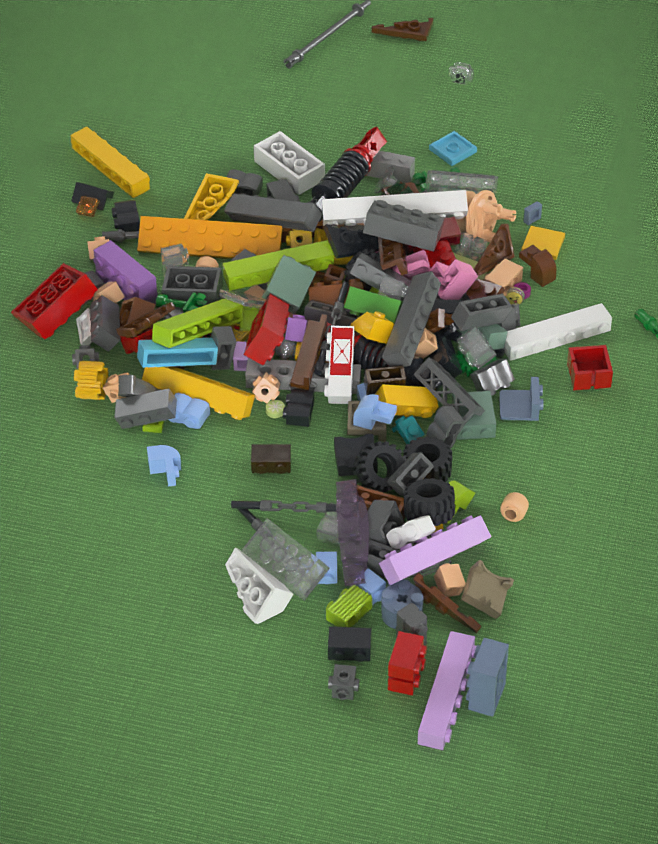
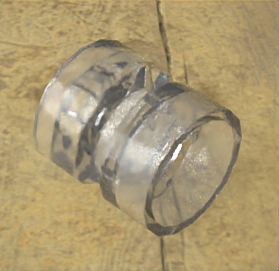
[455,231,487,261]

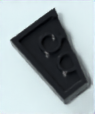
[323,224,379,259]

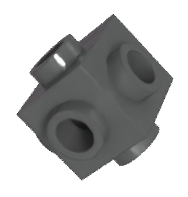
[72,345,99,369]
[328,664,360,700]

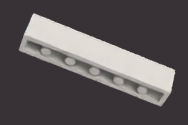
[503,303,612,361]

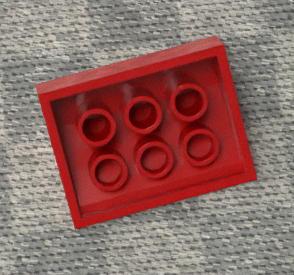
[11,263,98,340]

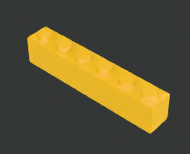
[70,127,150,198]
[142,366,255,420]

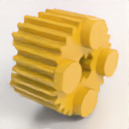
[74,361,109,400]

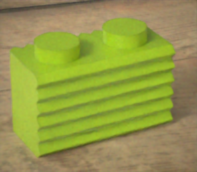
[326,584,372,627]

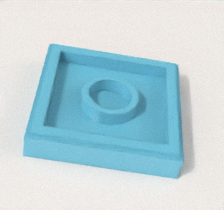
[429,131,477,166]

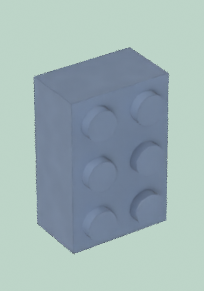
[466,638,509,717]

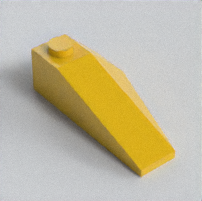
[350,311,394,344]

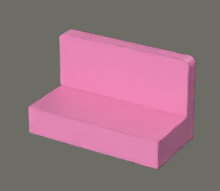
[392,250,430,279]

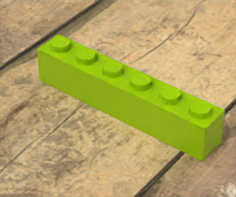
[223,240,334,291]
[152,298,244,348]

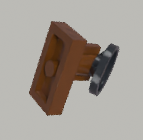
[425,308,459,336]

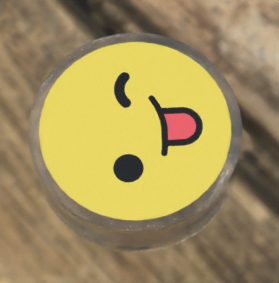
[505,287,525,305]

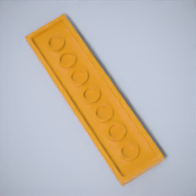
[137,216,283,259]

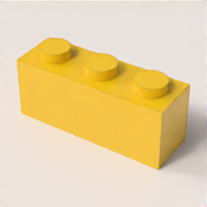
[375,384,439,418]

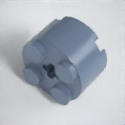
[381,580,423,629]

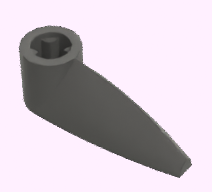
[118,375,159,397]

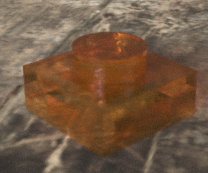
[76,196,99,217]

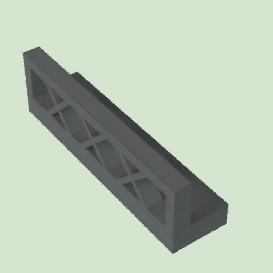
[414,357,485,425]

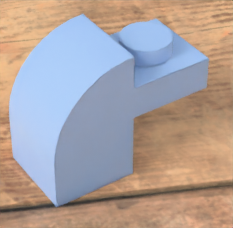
[353,394,397,430]
[147,445,181,487]

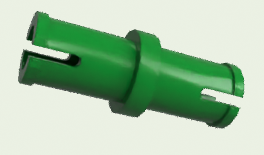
[634,308,658,338]

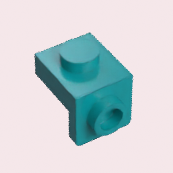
[392,415,425,444]

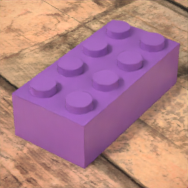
[93,240,158,304]

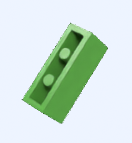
[344,286,403,324]

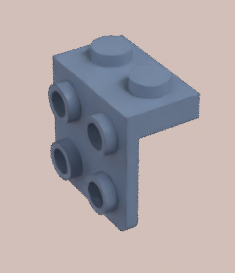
[499,377,543,421]

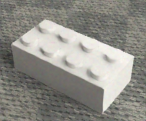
[254,131,325,195]

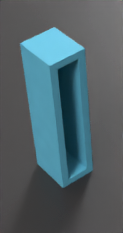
[137,338,218,367]

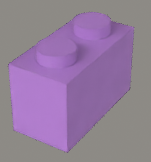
[285,314,308,342]

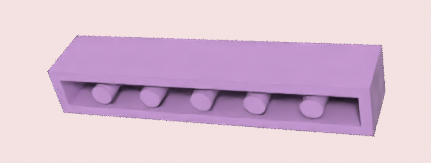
[379,515,491,585]
[418,631,477,750]

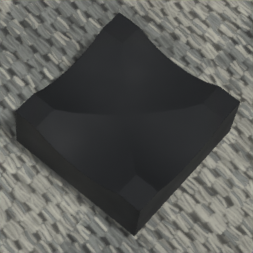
[334,434,378,477]

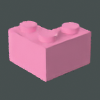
[429,259,478,300]

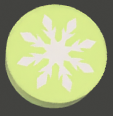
[266,400,285,418]

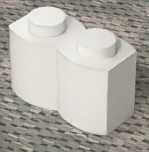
[386,516,435,549]

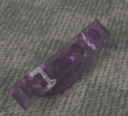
[336,479,369,586]

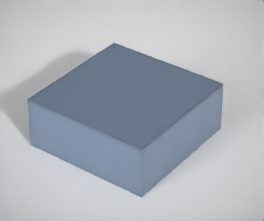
[523,201,542,225]

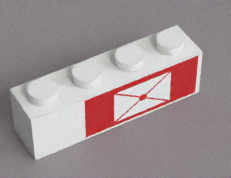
[324,326,355,404]

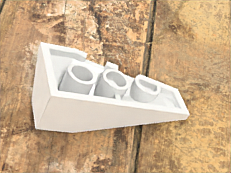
[225,548,293,624]

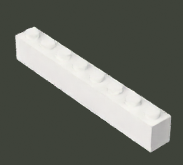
[322,190,468,227]

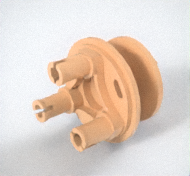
[456,190,516,243]

